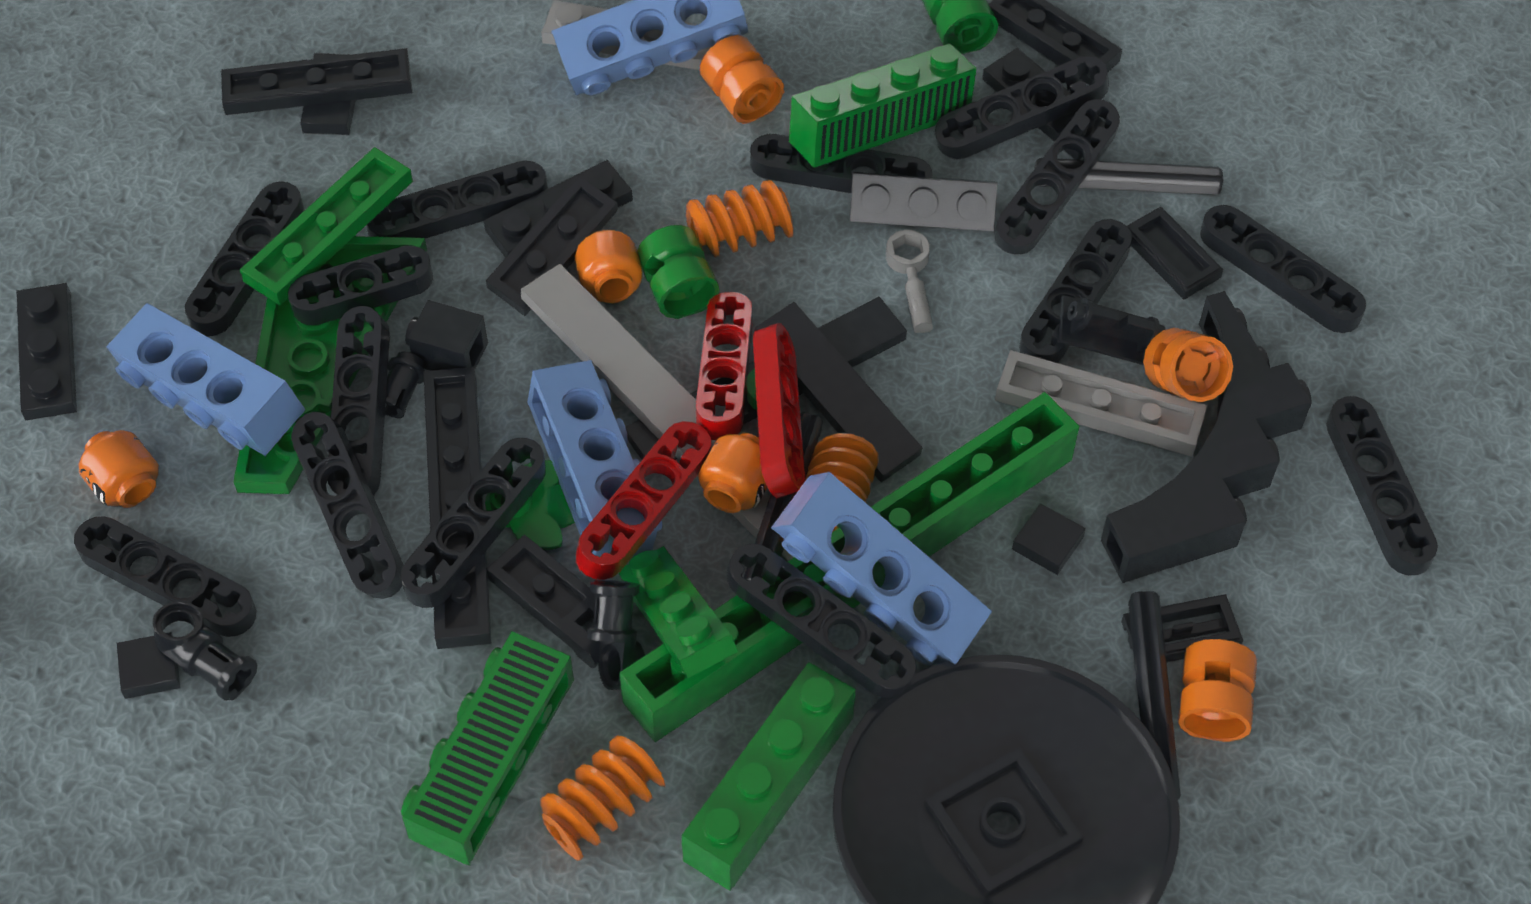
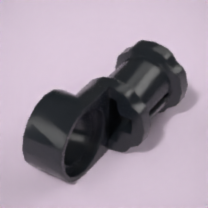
[587,580,645,690]
[152,601,258,701]

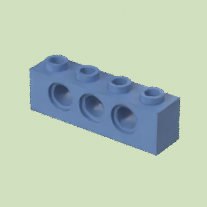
[551,0,749,95]
[106,303,305,456]
[527,360,662,557]
[771,472,992,666]

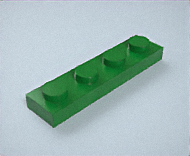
[240,147,413,305]
[618,546,738,679]

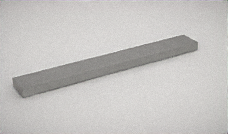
[521,264,794,562]

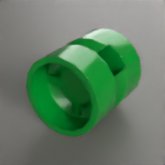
[922,0,998,54]
[637,225,720,319]

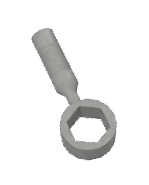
[886,230,933,333]

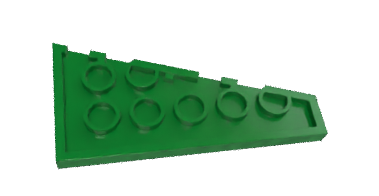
[233,236,427,494]

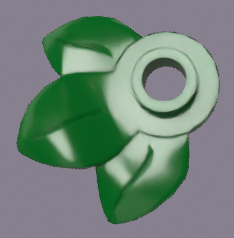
[485,460,575,550]

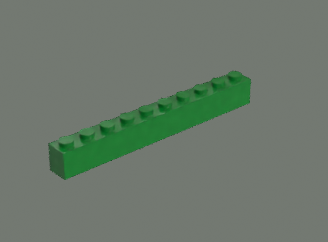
[620,392,1080,743]

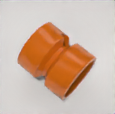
[700,35,784,124]
[1143,328,1233,402]
[1178,639,1257,742]

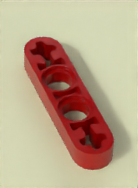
[696,292,752,441]
[753,323,805,498]
[576,421,711,580]

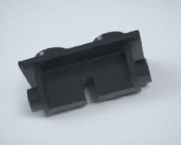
[1059,295,1166,365]

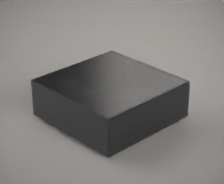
[1012,503,1086,575]
[117,632,180,699]

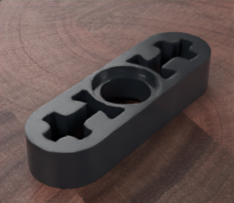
[288,245,433,325]

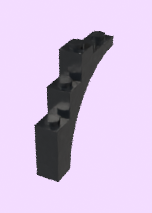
[1101,291,1312,583]

